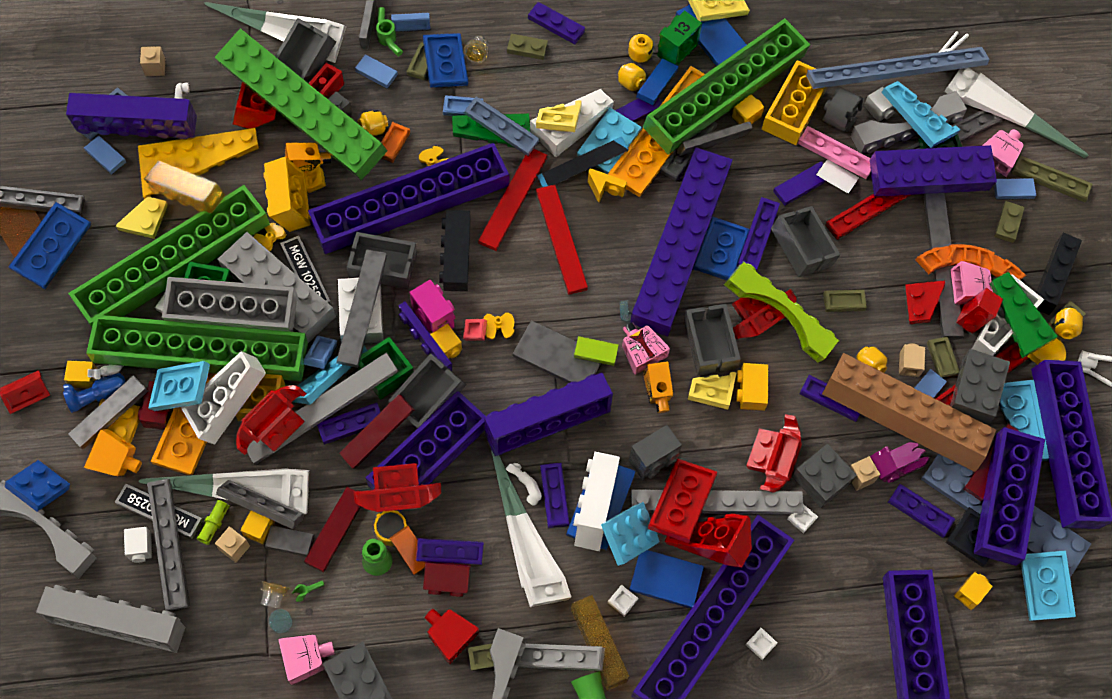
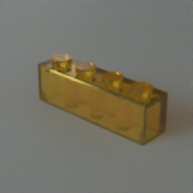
[144,161,225,214]
[571,595,629,691]

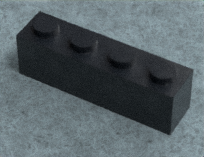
[439,210,471,291]
[1036,232,1082,315]

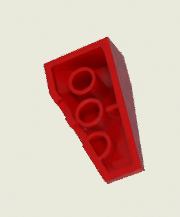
[233,83,276,129]
[664,513,752,568]

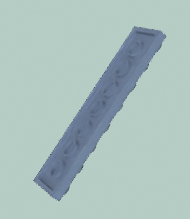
[921,454,1091,577]

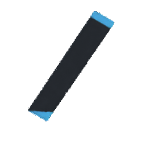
[537,137,628,187]

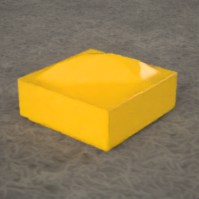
[305,167,326,193]

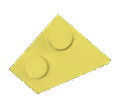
[536,100,582,132]
[116,197,168,239]
[688,372,737,410]

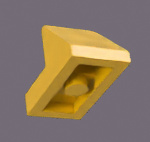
[588,168,627,202]

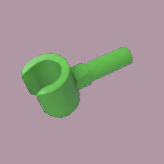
[292,581,324,602]

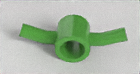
[376,7,403,56]

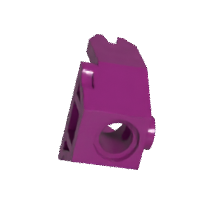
[870,442,929,483]

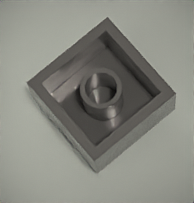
[629,425,682,480]
[792,444,857,508]

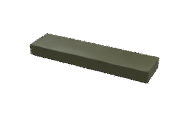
[1011,155,1093,202]

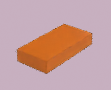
[381,122,410,163]
[389,526,426,575]

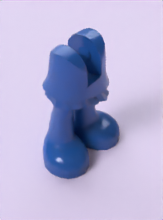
[63,373,126,413]

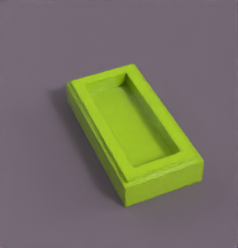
[574,336,619,366]

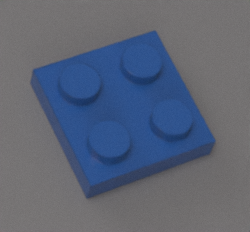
[5,460,70,512]

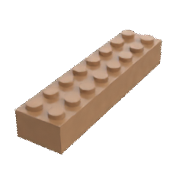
[822,353,996,472]

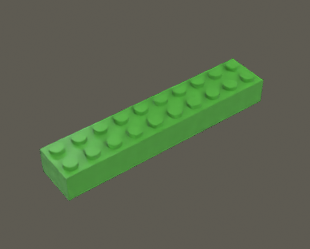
[643,18,810,155]
[215,28,387,181]
[68,185,270,327]
[87,315,308,381]

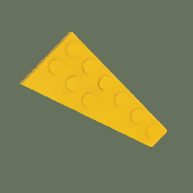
[138,128,259,199]

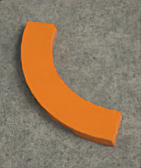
[915,244,1026,281]

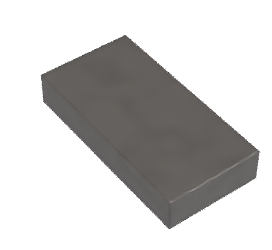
[265,526,314,556]

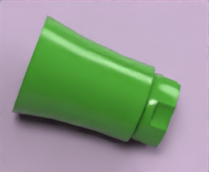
[362,539,393,576]
[571,671,606,699]

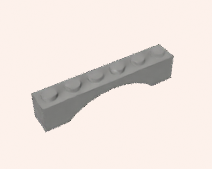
[850,91,967,154]
[0,480,97,579]
[489,628,526,699]

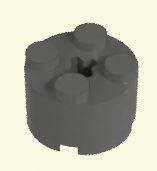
[822,86,864,132]

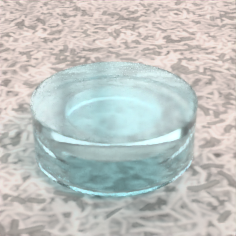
[620,300,629,321]
[269,609,292,633]

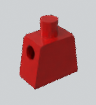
[425,608,479,664]

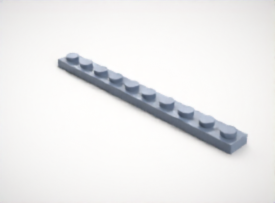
[806,47,990,89]

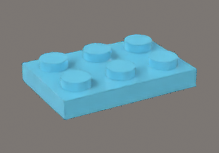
[577,108,642,174]
[148,361,210,411]
[601,502,660,566]
[1021,551,1076,621]

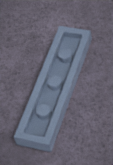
[465,97,539,156]

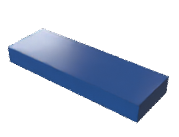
[636,59,679,105]

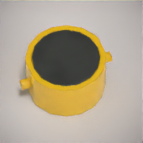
[374,510,407,546]

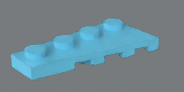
[881,81,961,148]
[293,346,368,405]
[999,380,1049,461]

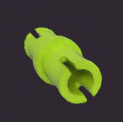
[196,500,230,545]

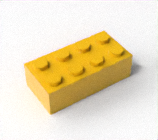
[761,60,828,145]

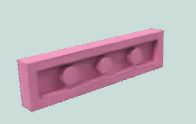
[798,126,871,179]

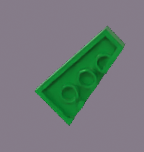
[452,113,530,148]
[990,272,1058,358]

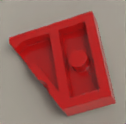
[905,280,945,324]

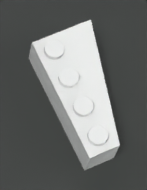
[530,89,614,157]
[972,274,1044,356]
[181,351,266,444]
[573,452,620,551]

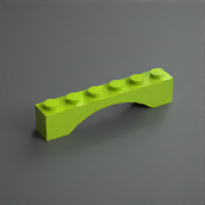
[724,262,839,363]

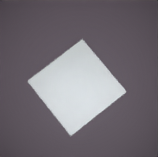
[816,159,859,194]

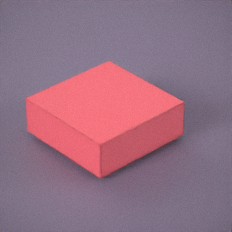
[463,319,487,341]

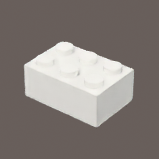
[338,278,384,344]

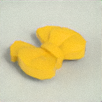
[419,146,448,166]
[254,223,287,251]
[483,313,514,340]

